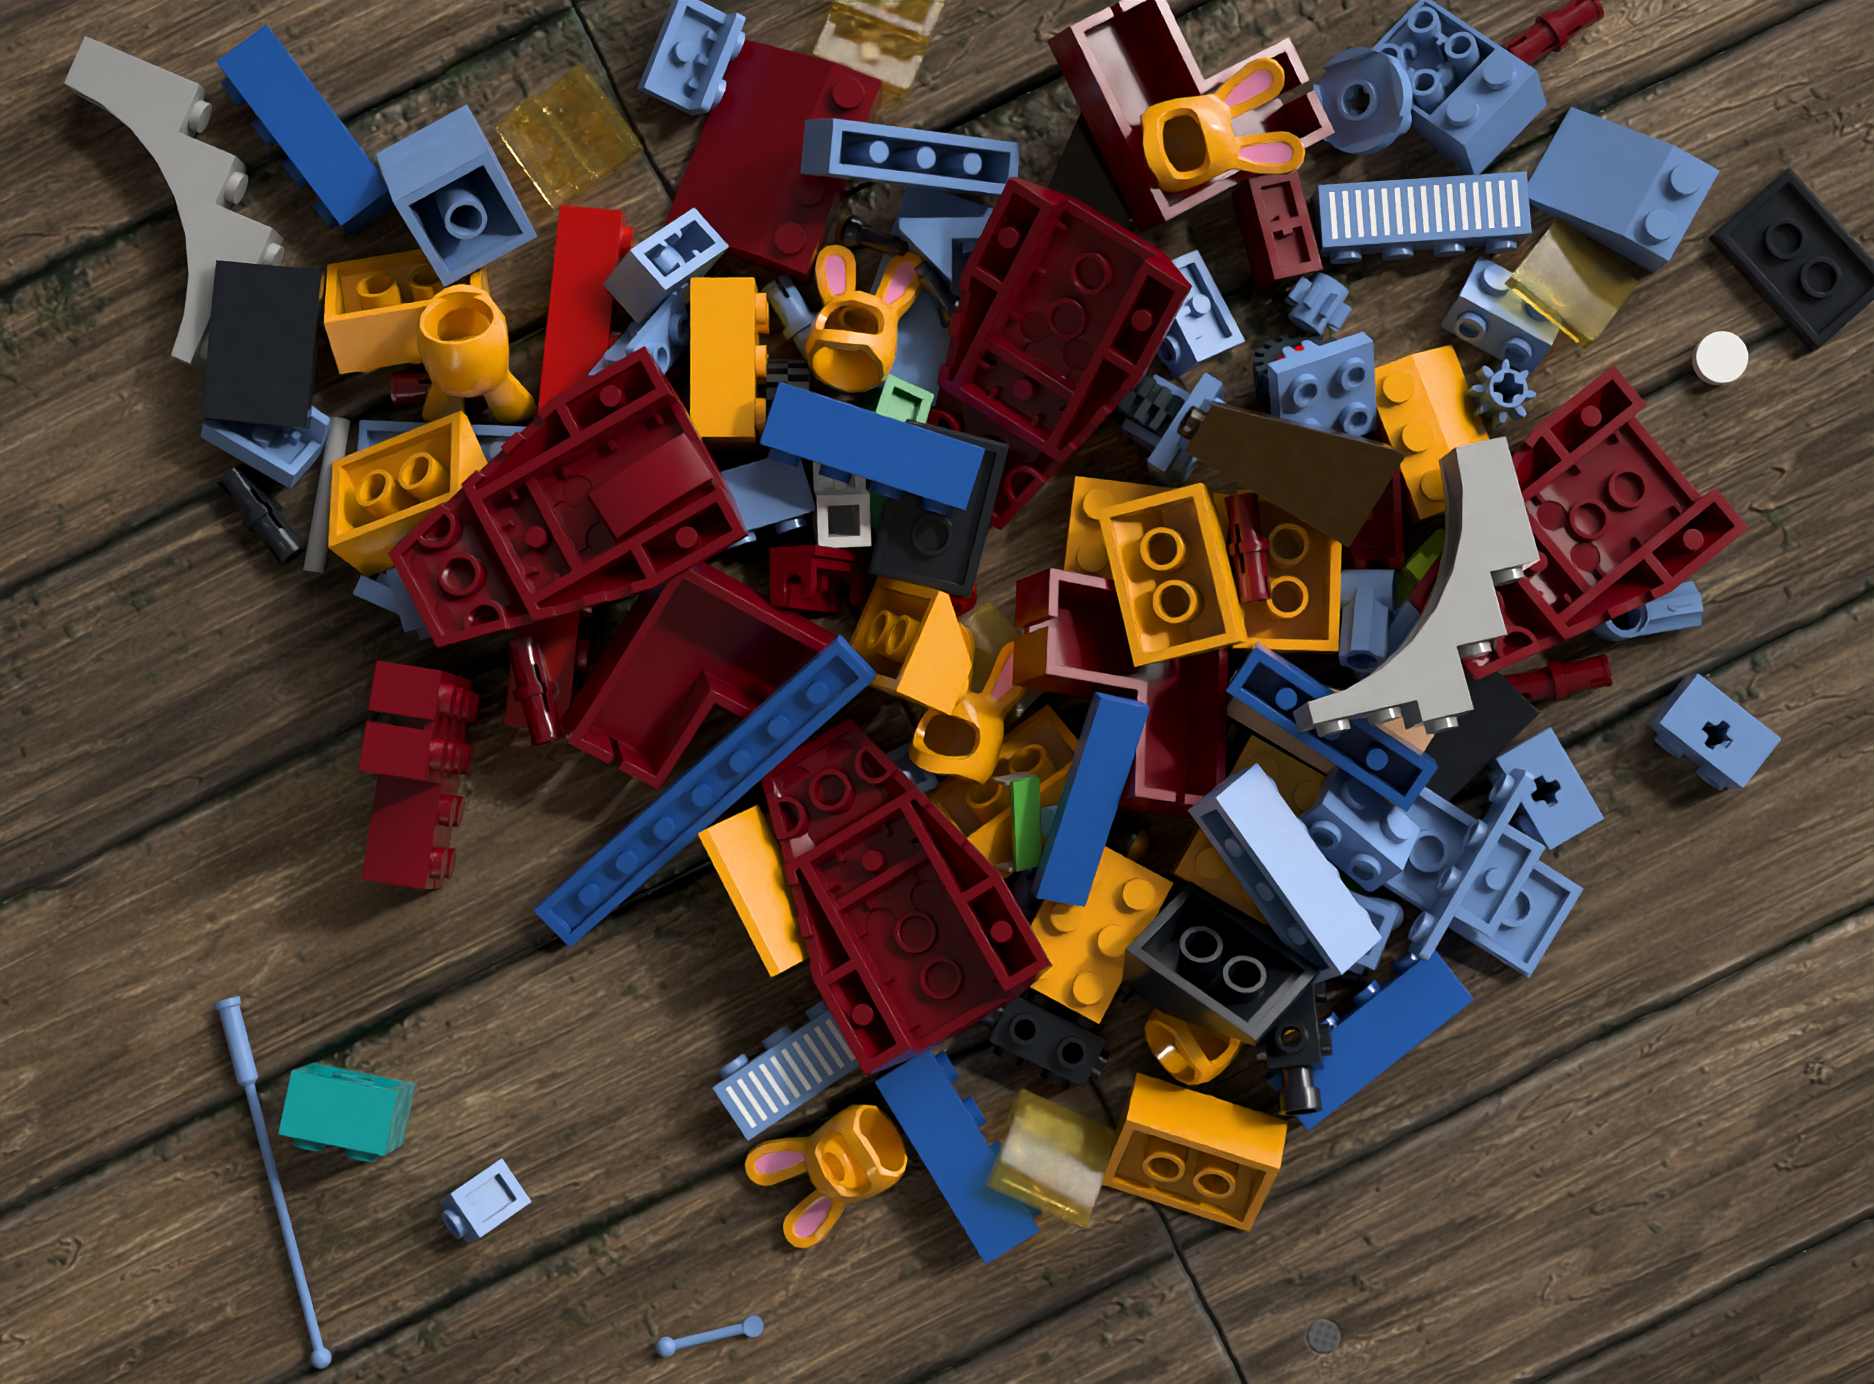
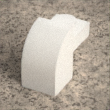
[811,461,871,548]

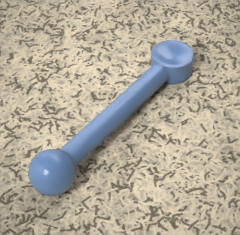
[655,1314,763,1358]

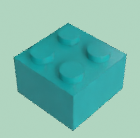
[278,1063,416,1162]

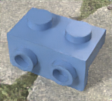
[637,0,746,116]
[1441,255,1570,375]
[200,406,331,489]
[1297,766,1421,892]

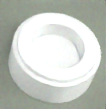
[1692,331,1748,385]

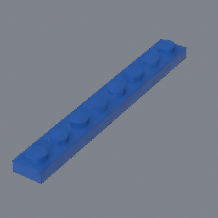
[534,634,876,947]

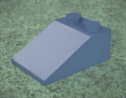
[1528,107,1719,273]

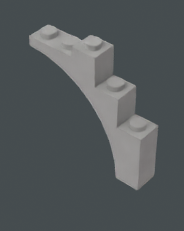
[64,36,284,372]
[1293,436,1540,737]

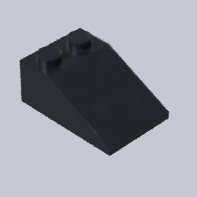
[1122,881,1321,1046]

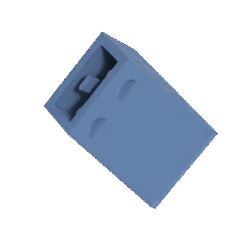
[1372,0,1547,175]

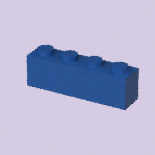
[216,24,394,236]
[760,381,985,517]
[1226,641,1438,812]
[1263,950,1474,1131]
[875,1049,1042,1264]

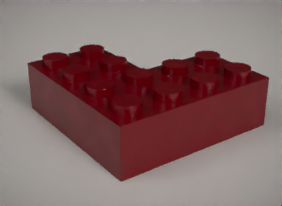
[1047,0,1335,232]
[561,562,851,790]
[1012,568,1228,819]
[358,660,482,889]

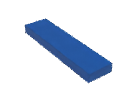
[1031,692,1150,907]

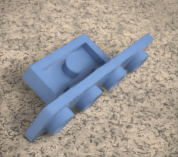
[1408,768,1546,961]

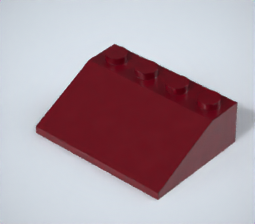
[663,39,883,285]

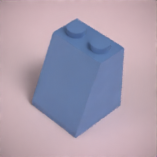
[376,105,537,287]

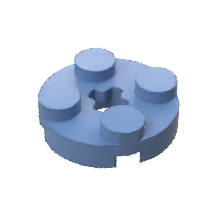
[1311,47,1412,155]

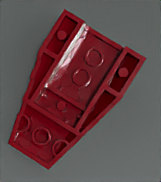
[927,177,1192,530]
[388,346,749,649]
[1407,365,1749,681]
[761,718,1053,1076]

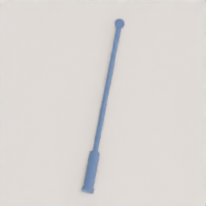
[214,996,332,1369]

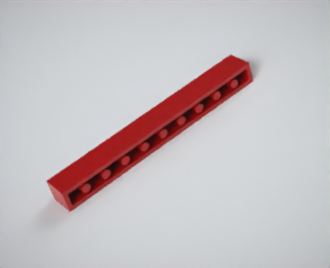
[504,205,635,732]

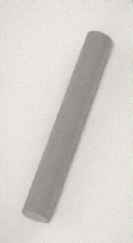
[303,417,351,574]

